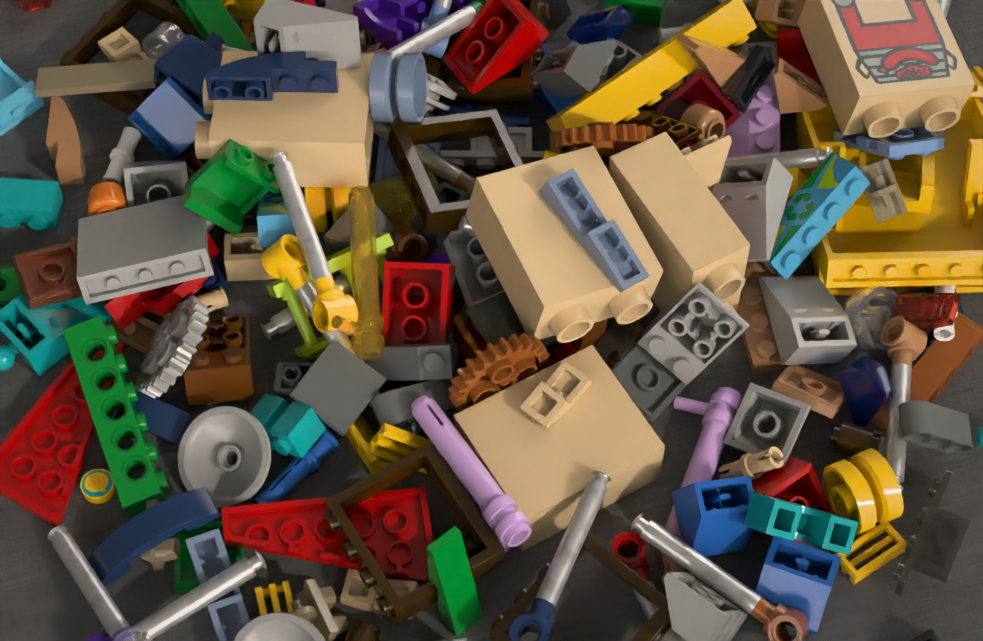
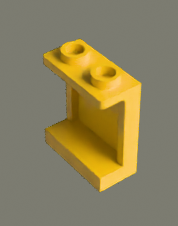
[852,150,935,214]

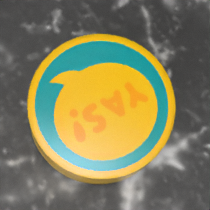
[80,469,116,504]

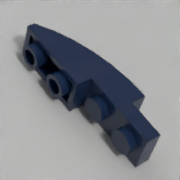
[205,52,339,101]

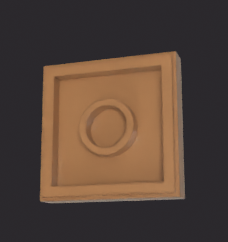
[771,365,851,419]

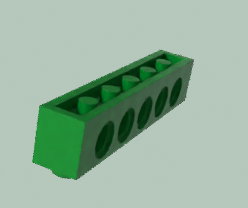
[63,316,170,517]

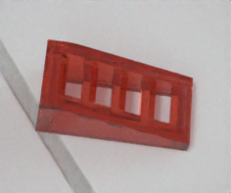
[891,293,961,330]

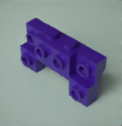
[353,0,472,48]

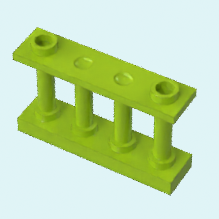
[266,232,394,360]

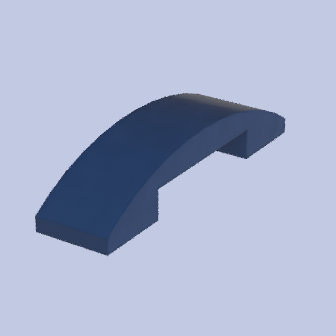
[87,487,220,587]

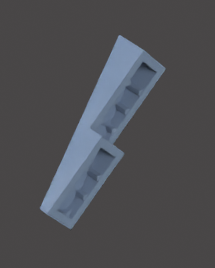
[538,168,650,293]
[185,528,250,641]

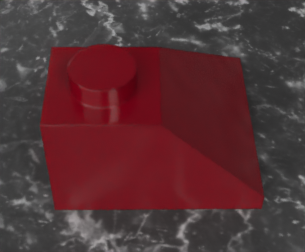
[654,69,742,148]

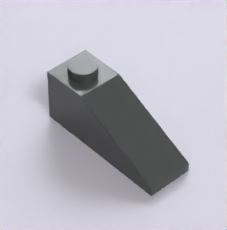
[359,341,459,381]

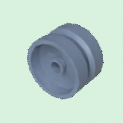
[369,53,427,122]

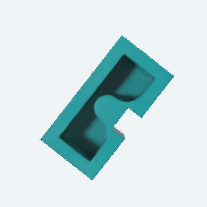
[0,178,64,230]
[250,393,326,458]

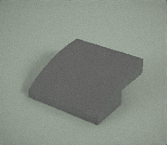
[290,339,387,436]

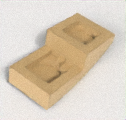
[98,27,151,62]
[520,360,592,429]
[340,569,420,619]

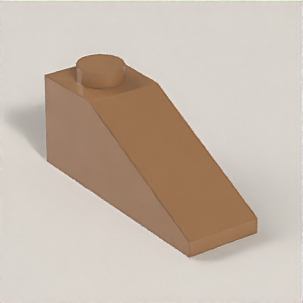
[677,34,747,100]

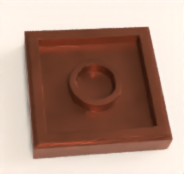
[12,241,83,310]

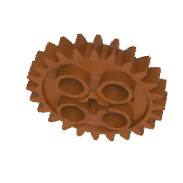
[549,122,654,157]
[448,333,550,413]

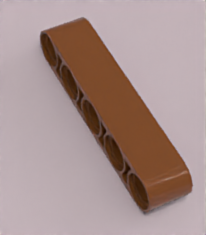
[871,312,983,433]

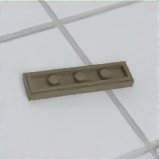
[35,59,157,98]

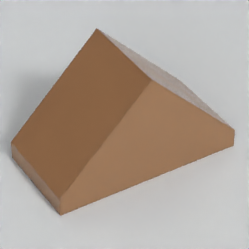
[774,57,828,114]

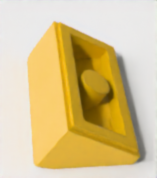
[345,415,393,475]

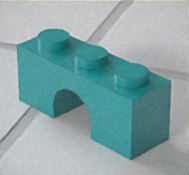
[743,492,859,555]

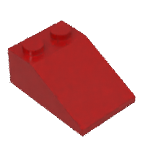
[442,0,550,94]
[380,261,455,346]

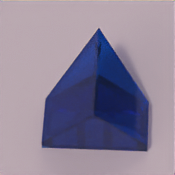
[566,4,635,45]
[838,356,893,426]

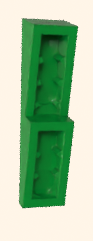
[427,526,483,637]

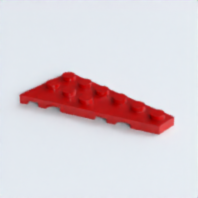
[221,487,433,583]

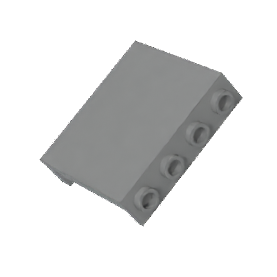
[76,195,214,305]

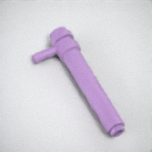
[665,387,742,540]
[411,395,532,552]

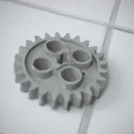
[136,297,209,399]

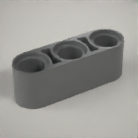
[370,377,458,429]
[898,400,973,454]

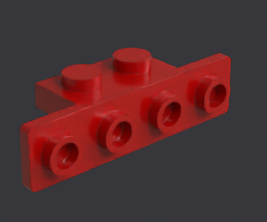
[104,232,219,329]

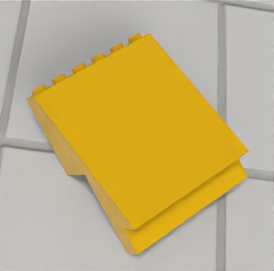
[795,97,983,295]

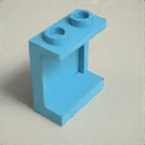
[0,57,45,136]

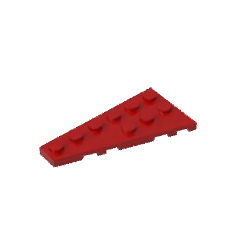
[0,340,126,527]

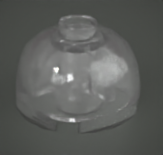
[843,286,905,351]

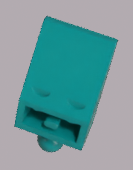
[0,294,112,377]

